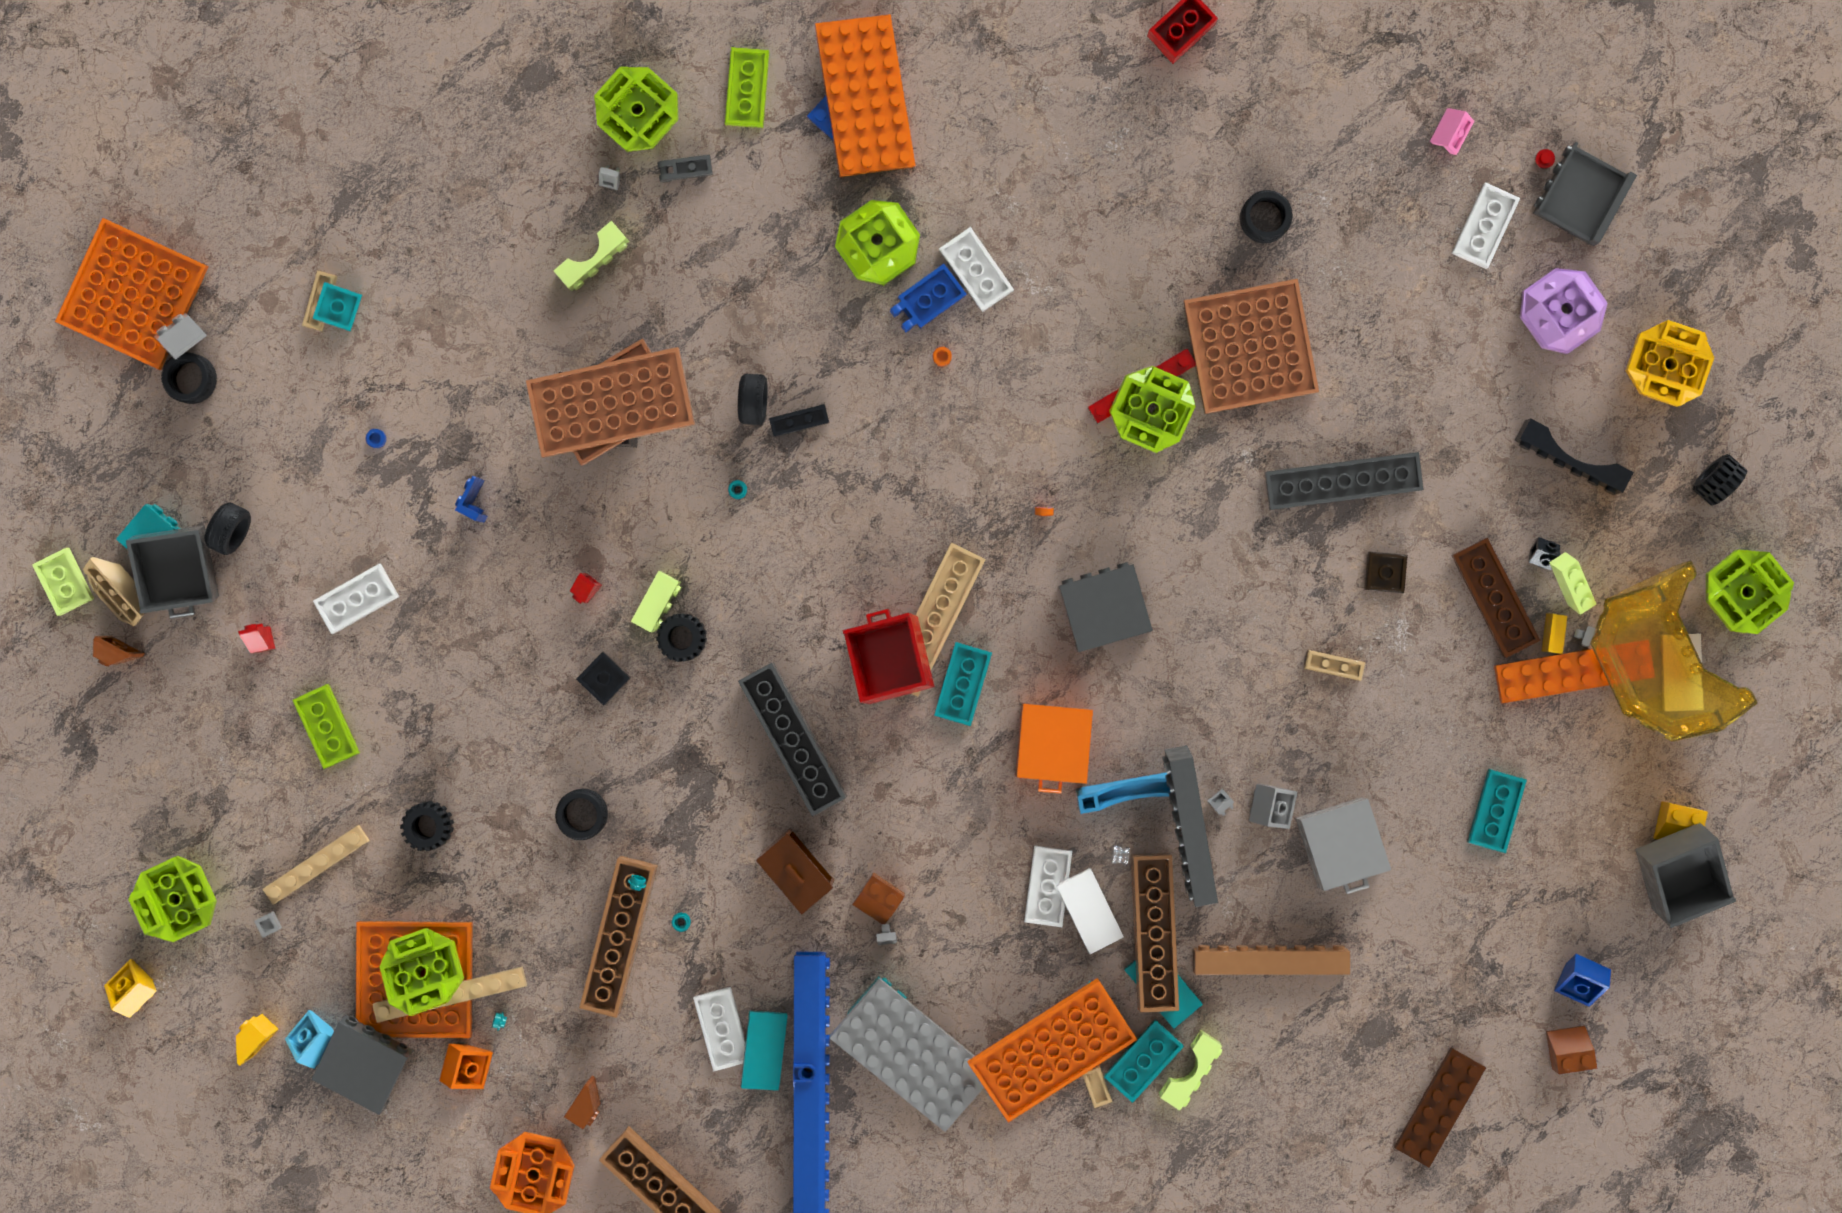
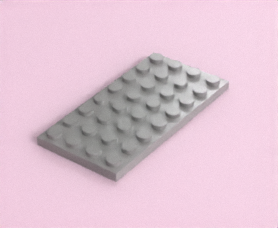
[829,978,984,1132]

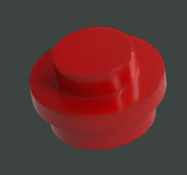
[1535,149,1555,169]

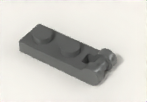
[657,154,713,182]

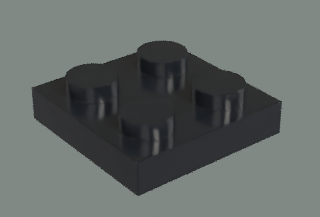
[576,651,631,706]

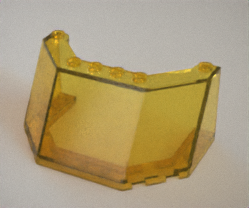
[1590,560,1758,742]

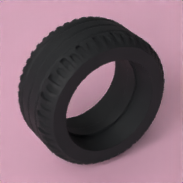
[1240,190,1293,243]
[161,352,217,404]
[738,373,768,425]
[204,503,251,555]
[555,789,608,840]

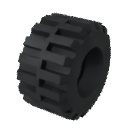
[1693,454,1747,506]
[656,614,707,662]
[400,801,454,851]

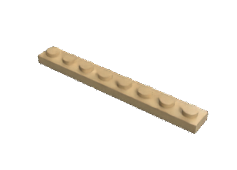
[372,966,527,1023]

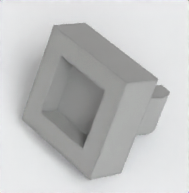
[599,165,620,190]
[1574,626,1596,648]
[1208,789,1234,816]
[254,911,282,938]
[876,924,897,945]

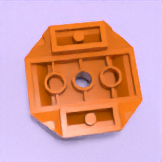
[490,1132,575,1213]

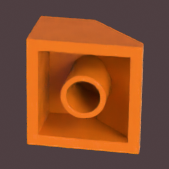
[439,1044,493,1089]

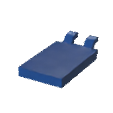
[890,264,967,333]

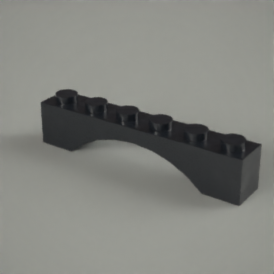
[1515,418,1634,495]

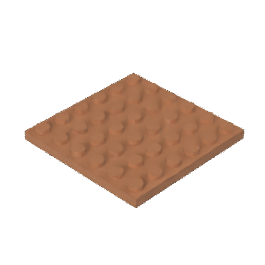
[1183,279,1319,414]

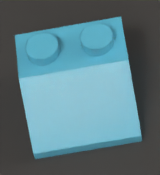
[285,1010,334,1069]

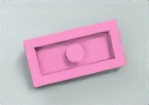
[1430,108,1474,155]

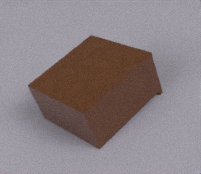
[756,828,835,915]

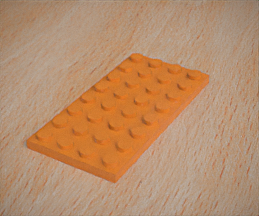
[815,14,916,177]
[967,978,1137,1123]

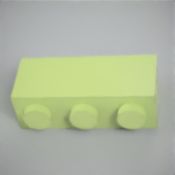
[1549,552,1597,615]
[631,571,682,633]

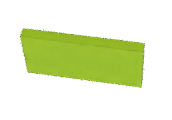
[725,47,770,128]
[292,684,360,769]

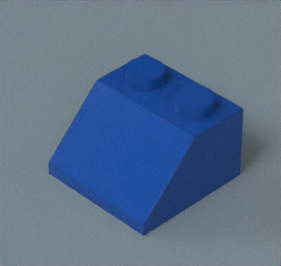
[1554,954,1611,1007]

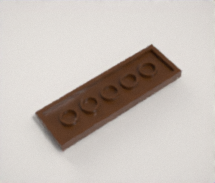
[1451,538,1541,658]
[1394,1047,1486,1168]

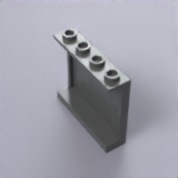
[1533,142,1637,246]
[1058,562,1153,652]
[311,1015,414,1115]

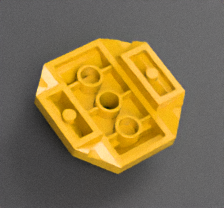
[1625,320,1714,407]

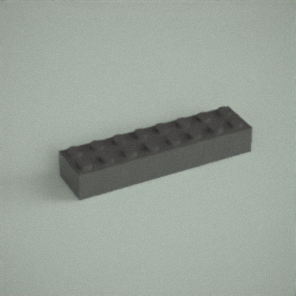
[738,662,847,816]
[1162,745,1218,907]

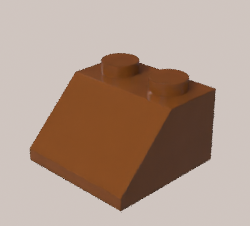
[852,873,905,924]
[1546,1025,1597,1075]
[564,1076,601,1129]

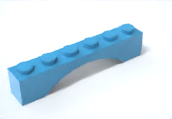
[1075,773,1170,814]

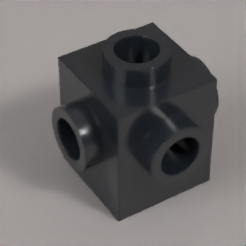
[1529,537,1562,571]

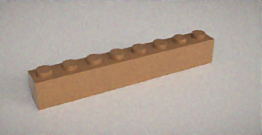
[1193,945,1350,975]

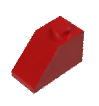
[570,573,602,604]

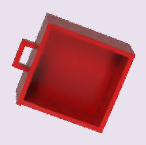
[842,609,934,704]

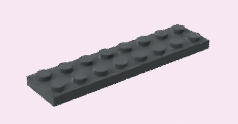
[1265,452,1424,510]

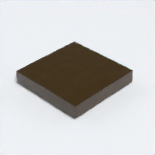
[1365,552,1408,593]

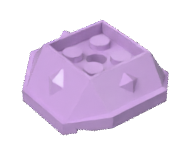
[1520,268,1608,354]

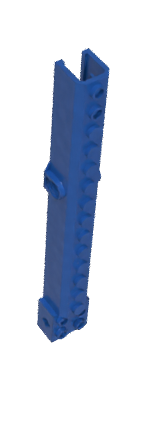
[793,951,830,1213]

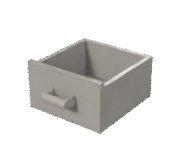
[1295,797,1391,894]

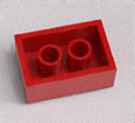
[1147,0,1218,64]

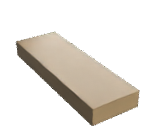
[302,270,337,331]
[1304,650,1365,681]

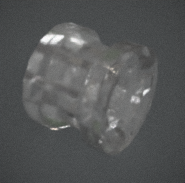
[1111,845,1130,866]

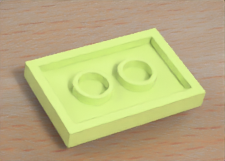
[32,548,94,616]

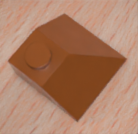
[93,636,145,667]

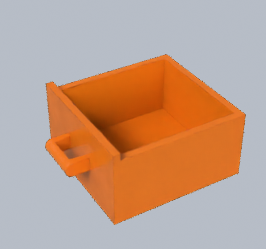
[1015,704,1093,794]

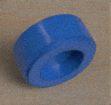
[366,429,386,448]

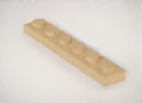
[263,825,370,905]

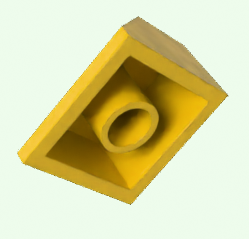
[1653,801,1708,839]
[104,959,156,1018]
[236,1014,279,1066]

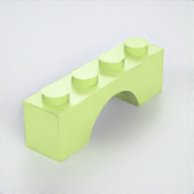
[554,221,629,291]
[1159,1030,1222,1110]

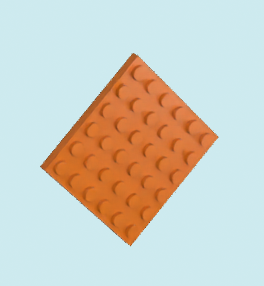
[55,218,209,370]
[356,921,473,1038]

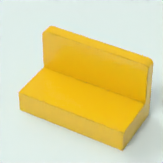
[1541,613,1567,654]

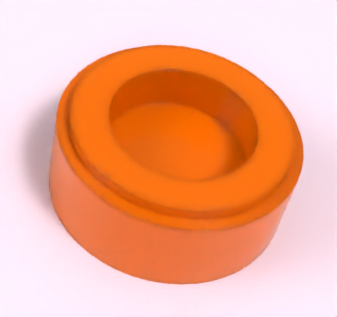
[933,347,952,367]
[1034,507,1054,516]

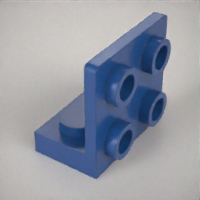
[455,476,488,523]

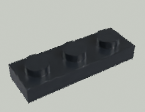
[769,404,830,437]

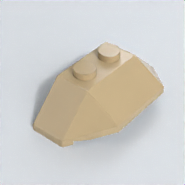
[83,557,144,627]

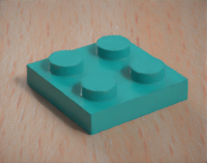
[312,282,362,332]

